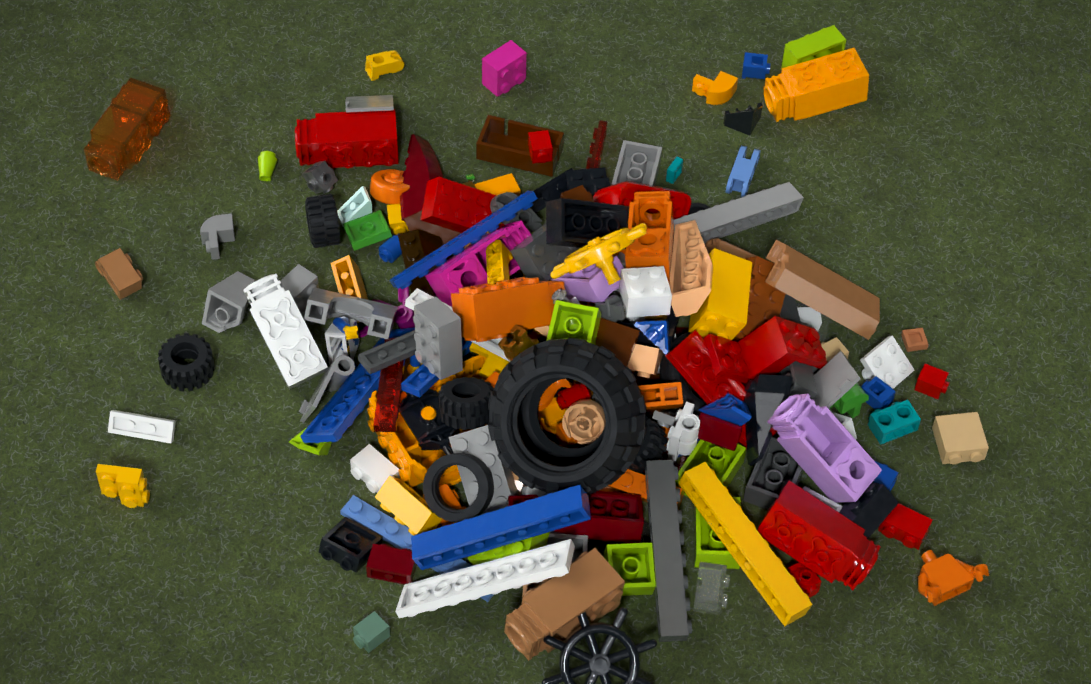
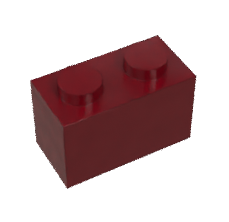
[366,544,417,585]

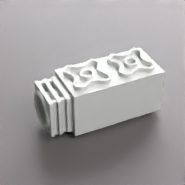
[243,274,328,390]

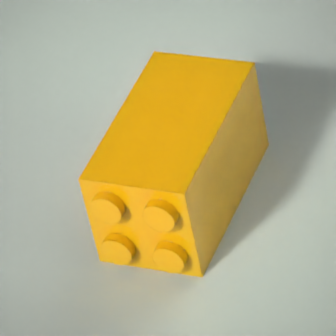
[688,248,752,340]

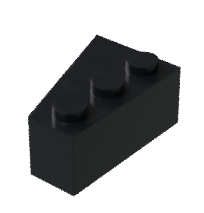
[839,482,899,539]

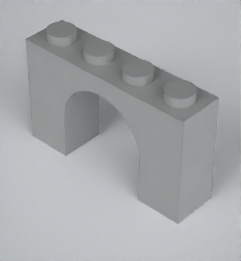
[304,288,397,339]

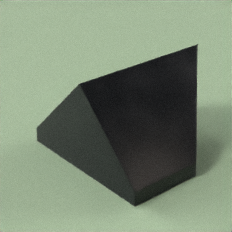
[723,103,763,136]

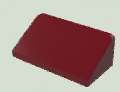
[698,413,742,451]

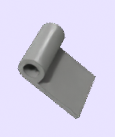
[345,95,394,112]
[814,351,860,416]
[298,355,355,423]

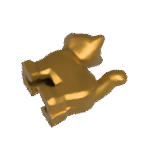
[498,325,540,361]

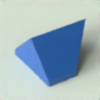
[634,321,670,355]
[698,393,752,426]

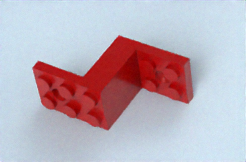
[704,316,827,384]

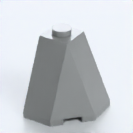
[202,271,254,333]

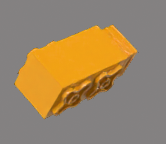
[763,48,869,122]

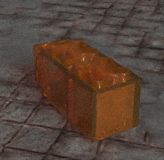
[84,77,170,181]

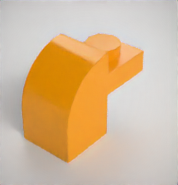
[692,71,738,105]

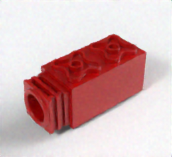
[295,109,398,169]
[757,480,881,590]

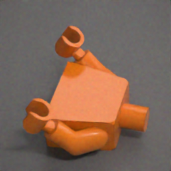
[918,550,989,606]

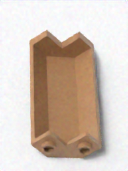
[765,240,880,340]

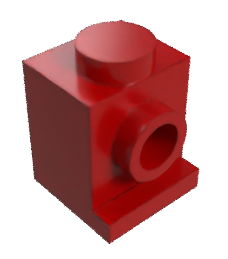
[787,562,821,597]

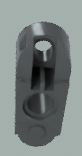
[490,192,542,233]

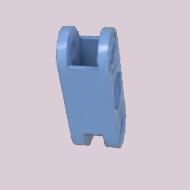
[725,145,761,197]

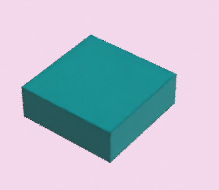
[666,157,683,184]

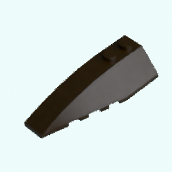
[398,230,442,298]

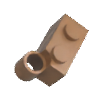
[95,248,143,300]

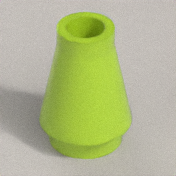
[258,151,277,181]

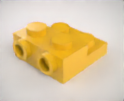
[96,464,150,508]

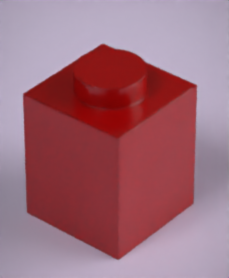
[528,130,553,164]
[914,364,950,399]

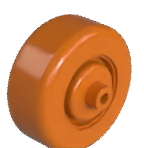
[370,169,410,205]

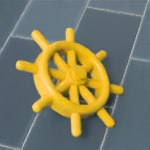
[550,223,647,285]

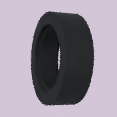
[423,453,494,522]

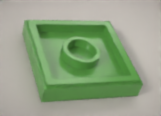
[343,210,392,251]

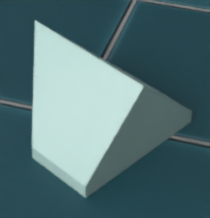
[337,186,372,227]

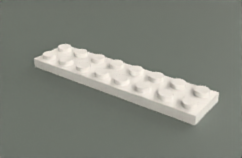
[395,539,575,619]

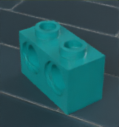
[868,400,921,445]

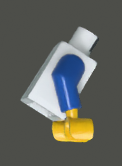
[325,316,359,373]

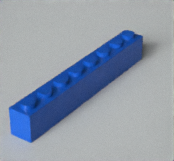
[411,485,591,570]

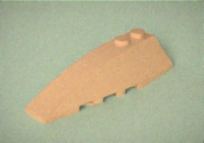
[669,220,713,317]
[533,326,663,378]

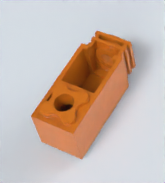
[625,191,674,283]
[451,277,565,342]

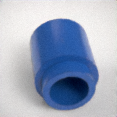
[379,234,402,263]

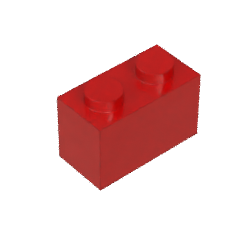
[878,503,933,550]

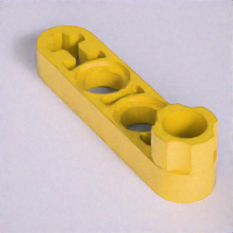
[486,239,513,284]

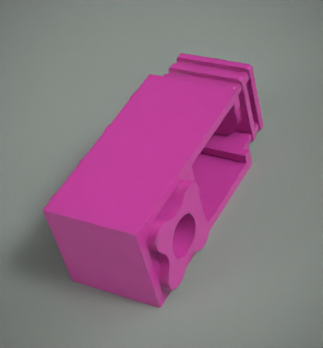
[425,221,531,307]

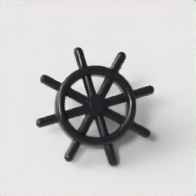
[542,607,657,684]

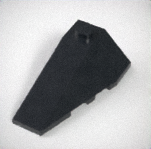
[744,374,793,466]

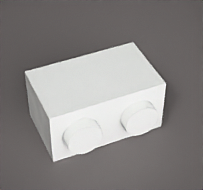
[350,444,401,493]

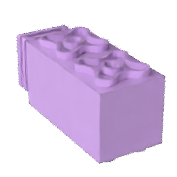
[767,394,882,503]

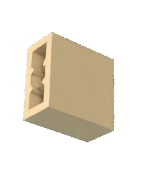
[932,412,989,465]

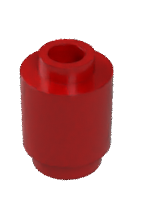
[556,383,590,410]

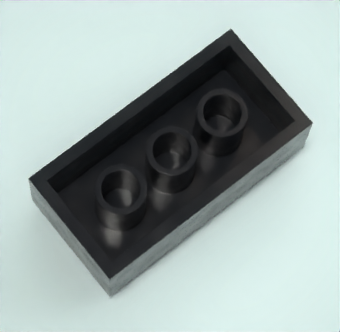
[546,198,629,250]

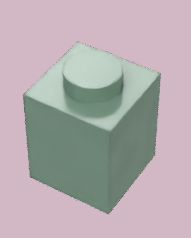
[353,611,390,653]

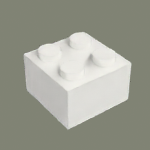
[619,266,672,318]

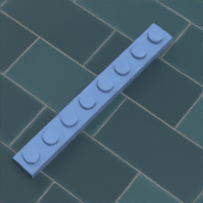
[340,495,494,602]

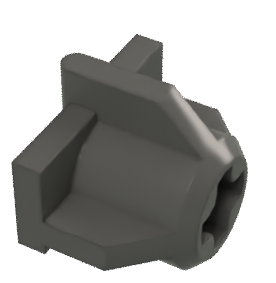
[595,295,626,323]

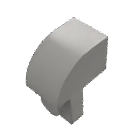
[200,213,235,260]

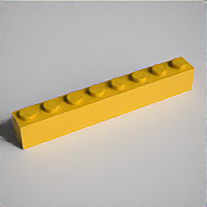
[678,462,813,627]

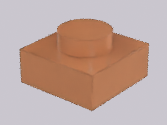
[901,328,928,352]

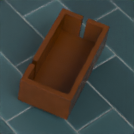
[476,115,564,177]

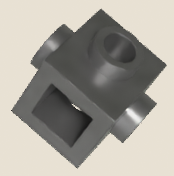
[302,161,338,194]

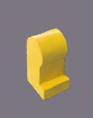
[365,50,404,81]

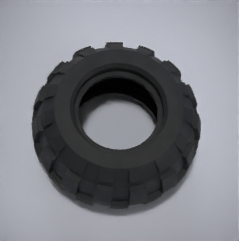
[488,338,646,495]

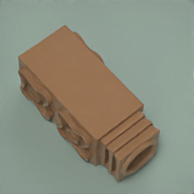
[504,548,625,661]

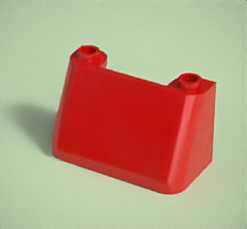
[593,181,691,220]

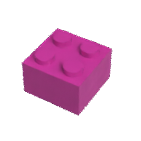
[482,40,527,97]

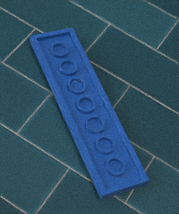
[300,328,415,443]

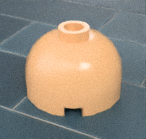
[562,399,606,444]

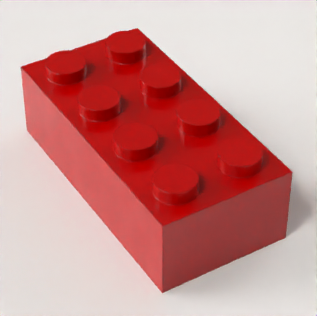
[421,177,505,233]

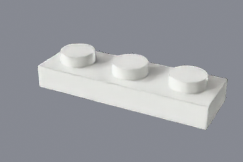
[108,410,176,443]

